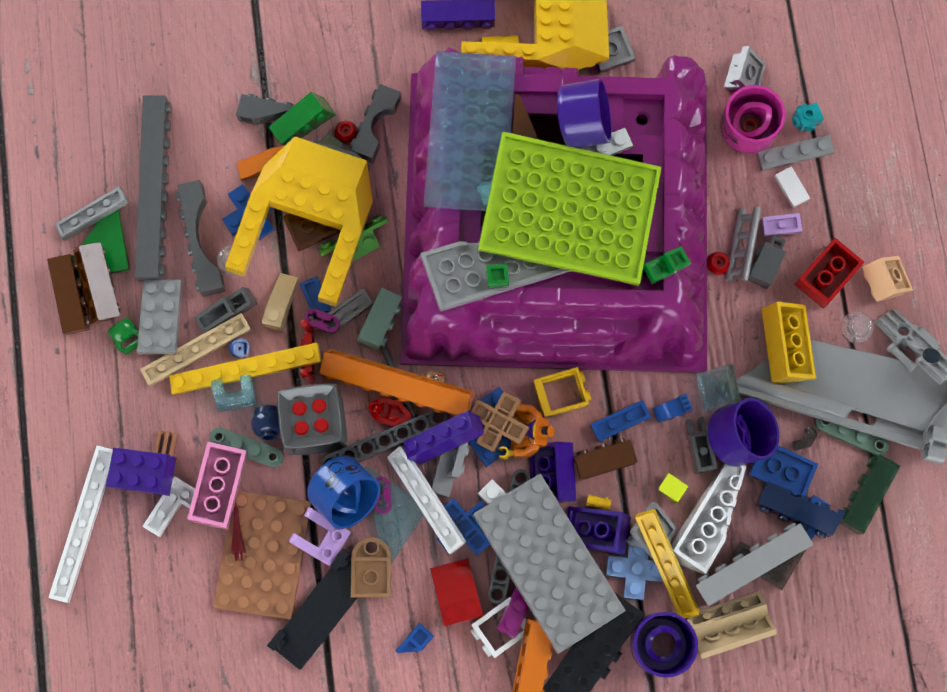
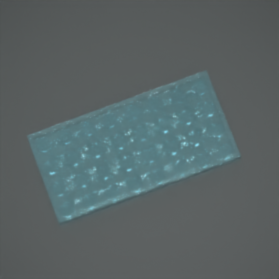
[424,51,516,211]

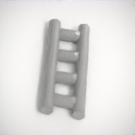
[725,207,761,282]

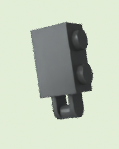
[748,235,786,289]

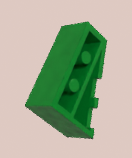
[269,92,336,146]

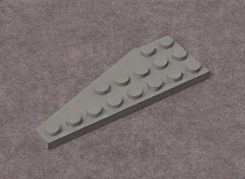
[420,241,571,312]

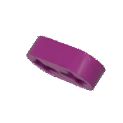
[305,309,340,334]
[374,476,392,514]

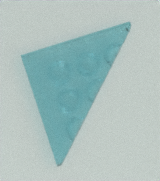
[365,466,424,564]

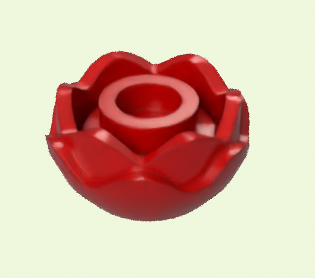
[334,120,358,143]
[707,252,730,275]

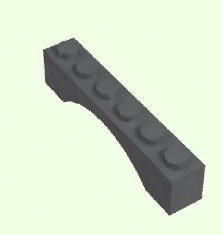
[176,180,226,297]

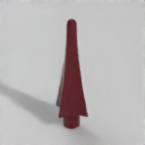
[230,507,246,561]

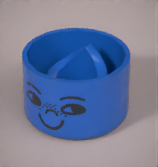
[307,456,380,529]

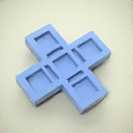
[606,544,664,600]

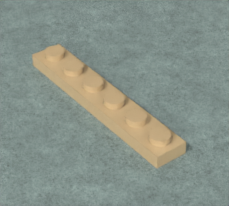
[140,313,252,387]

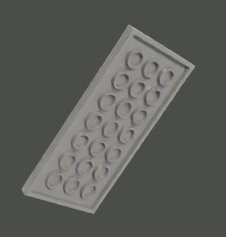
[473,474,626,654]

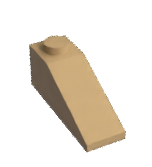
[262,273,299,332]

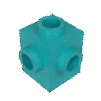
[792,102,824,132]

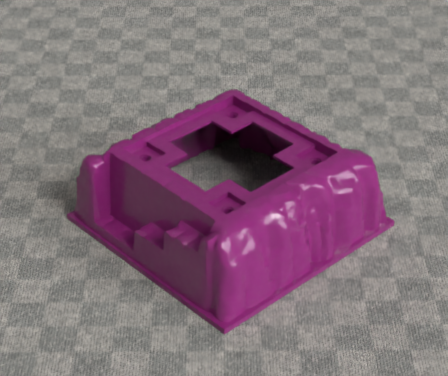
[400,47,707,373]

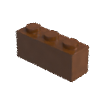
[574,438,638,481]

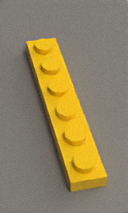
[635,509,700,619]

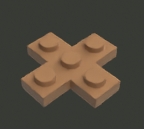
[471,391,530,452]

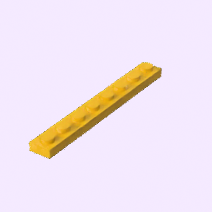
[169,343,322,395]

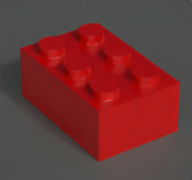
[794,238,864,309]

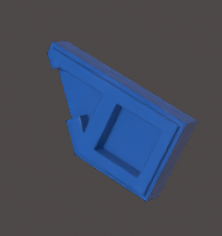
[396,623,434,653]

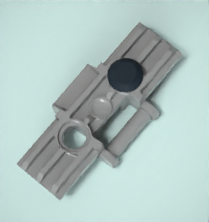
[874,308,947,385]

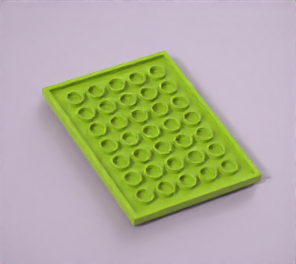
[478,132,661,285]

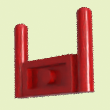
[300,320,315,384]

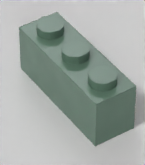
[356,287,403,352]

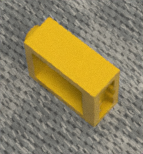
[533,367,591,419]

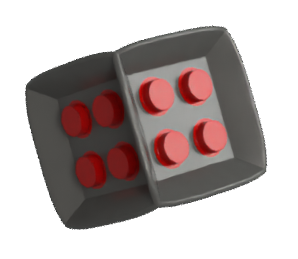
[277,384,347,455]

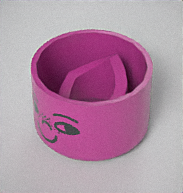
[720,85,786,153]

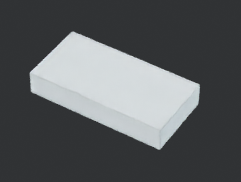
[774,166,810,208]

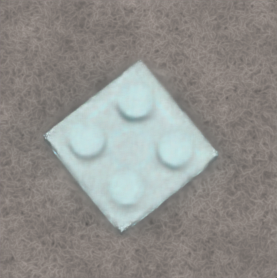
[697,364,741,412]

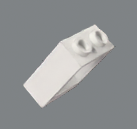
[470,597,526,658]

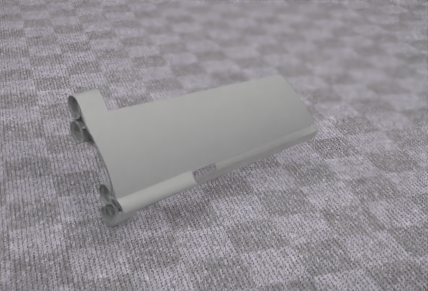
[729,340,947,466]

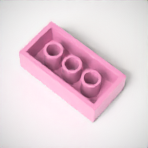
[187,442,247,530]

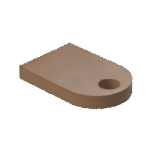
[351,537,391,598]

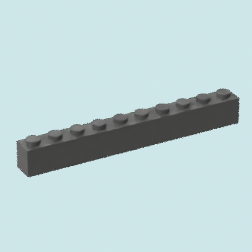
[135,95,172,281]

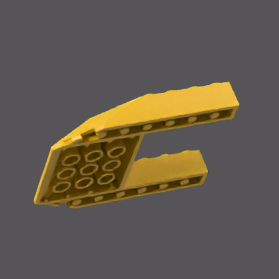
[461,0,609,72]
[225,137,373,308]

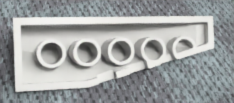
[671,463,746,574]

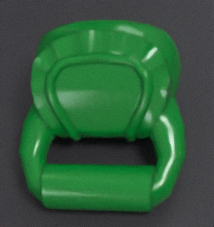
[108,318,139,354]

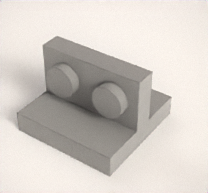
[724,46,766,91]
[626,502,678,559]

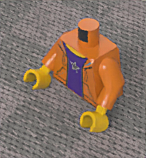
[499,403,555,460]

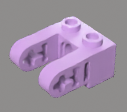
[288,507,351,566]

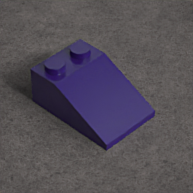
[567,506,631,556]

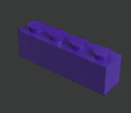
[421,0,495,31]
[403,410,484,465]

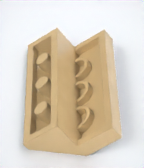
[685,591,777,659]

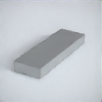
[317,288,374,337]

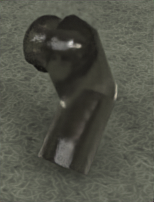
[792,427,817,451]

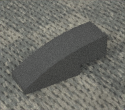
[194,287,258,334]

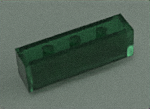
[839,454,900,535]

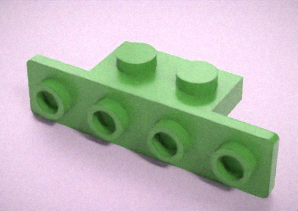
[318,215,389,261]

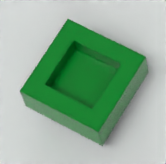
[486,264,509,288]

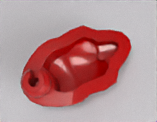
[368,398,411,426]

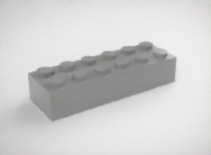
[696,522,814,606]

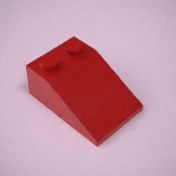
[430,558,483,626]

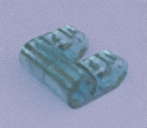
[211,374,257,412]

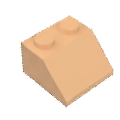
[862,256,913,302]

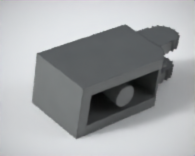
[686,417,717,474]

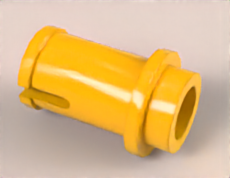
[586,494,611,511]

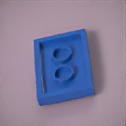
[748,446,818,497]

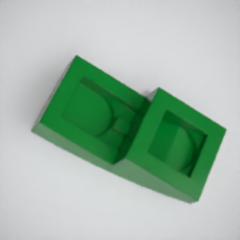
[643,246,691,284]

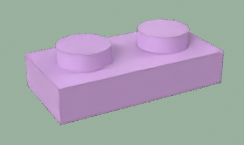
[761,213,802,237]

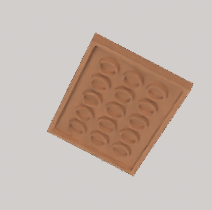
[213,491,312,620]

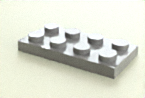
[137,280,183,354]

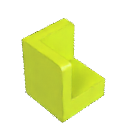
[658,473,688,504]

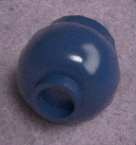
[251,405,280,441]

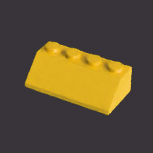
[761,302,816,383]

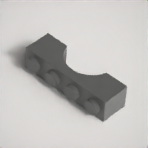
[350,84,402,164]

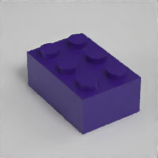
[106,448,177,496]

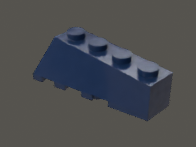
[755,482,846,539]

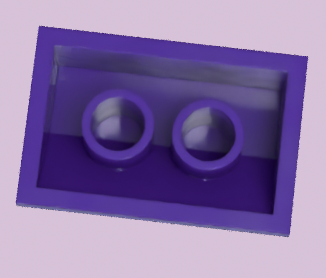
[529,441,577,503]

